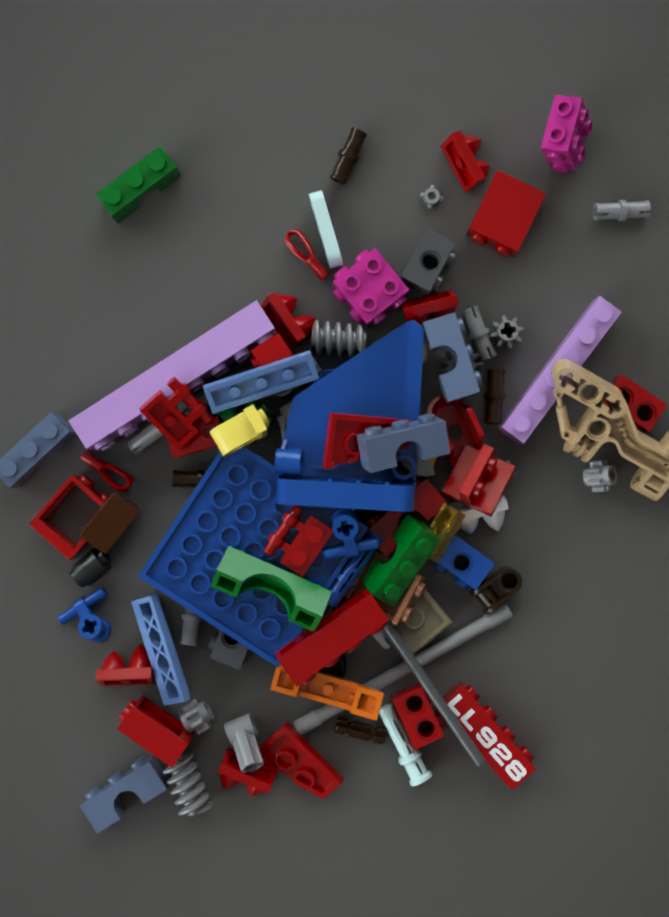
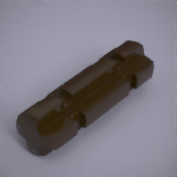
[334,717,387,744]

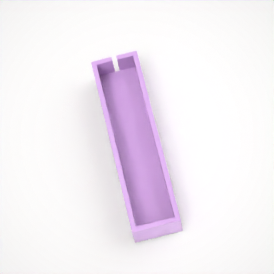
[68,300,277,452]

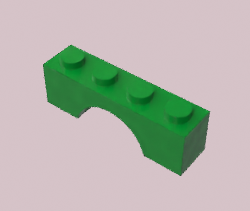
[211,546,332,632]

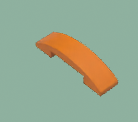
[270,664,384,721]

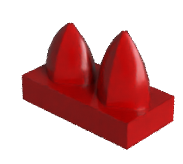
[441,130,490,193]
[401,289,459,336]
[261,292,316,350]
[96,644,156,686]
[218,748,276,797]

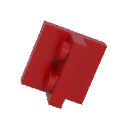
[441,444,516,517]

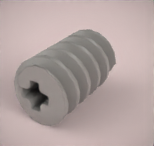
[310,320,367,358]
[162,753,213,816]

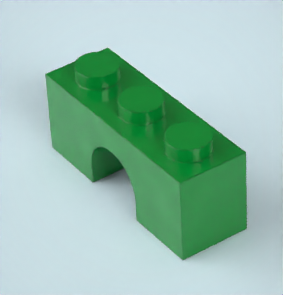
[95,145,181,223]
[361,514,441,607]

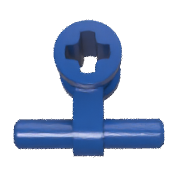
[323,508,379,560]
[58,587,111,642]

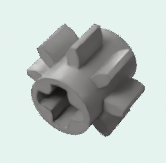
[489,315,524,350]
[583,460,617,493]
[180,699,214,735]

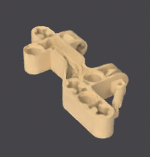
[551,359,669,501]

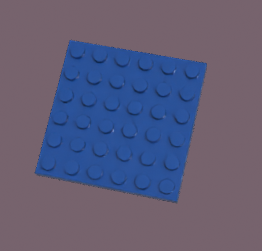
[138,447,369,667]

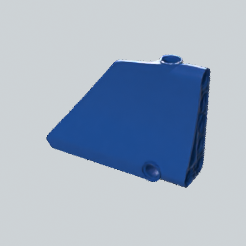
[275,320,424,512]

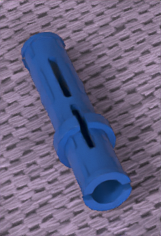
[328,530,384,608]

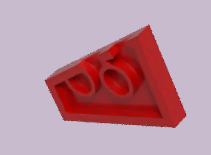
[322,412,413,470]
[259,722,344,799]

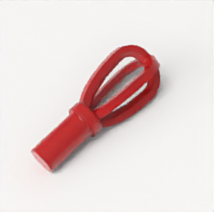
[285,229,329,281]
[80,451,133,492]

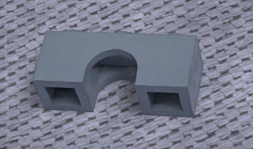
[422,312,483,404]
[0,412,76,488]
[356,414,450,473]
[80,755,170,834]

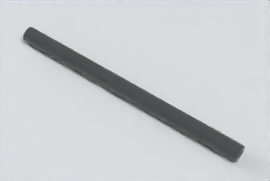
[383,621,486,767]

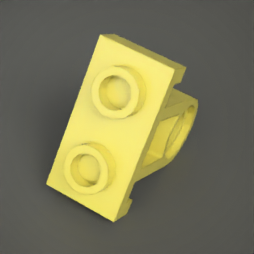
[210,404,269,457]

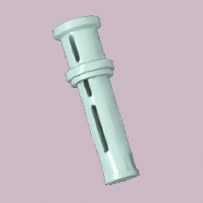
[379,703,432,786]

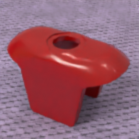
[427,395,485,467]

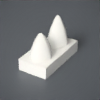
[448,495,509,534]

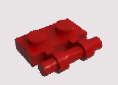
[139,377,213,450]
[263,505,333,577]

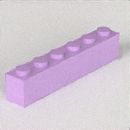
[497,296,621,445]

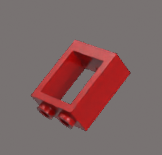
[29,474,109,560]
[117,695,195,767]

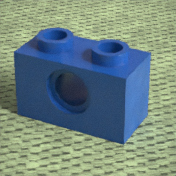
[430,530,495,590]

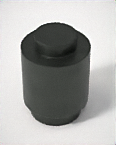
[70,548,111,588]

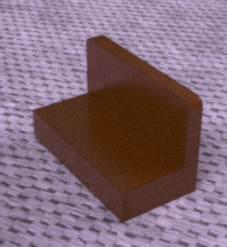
[80,493,140,554]

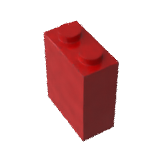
[466,170,546,257]

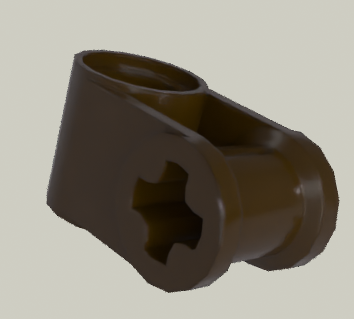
[469,566,522,614]

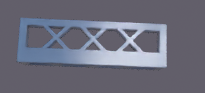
[203,350,319,414]
[131,592,190,705]

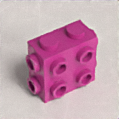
[541,95,593,173]
[332,248,409,327]

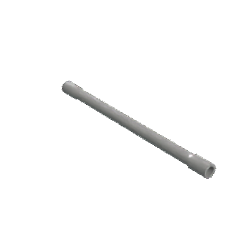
[293,603,513,736]

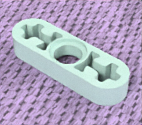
[309,190,343,269]

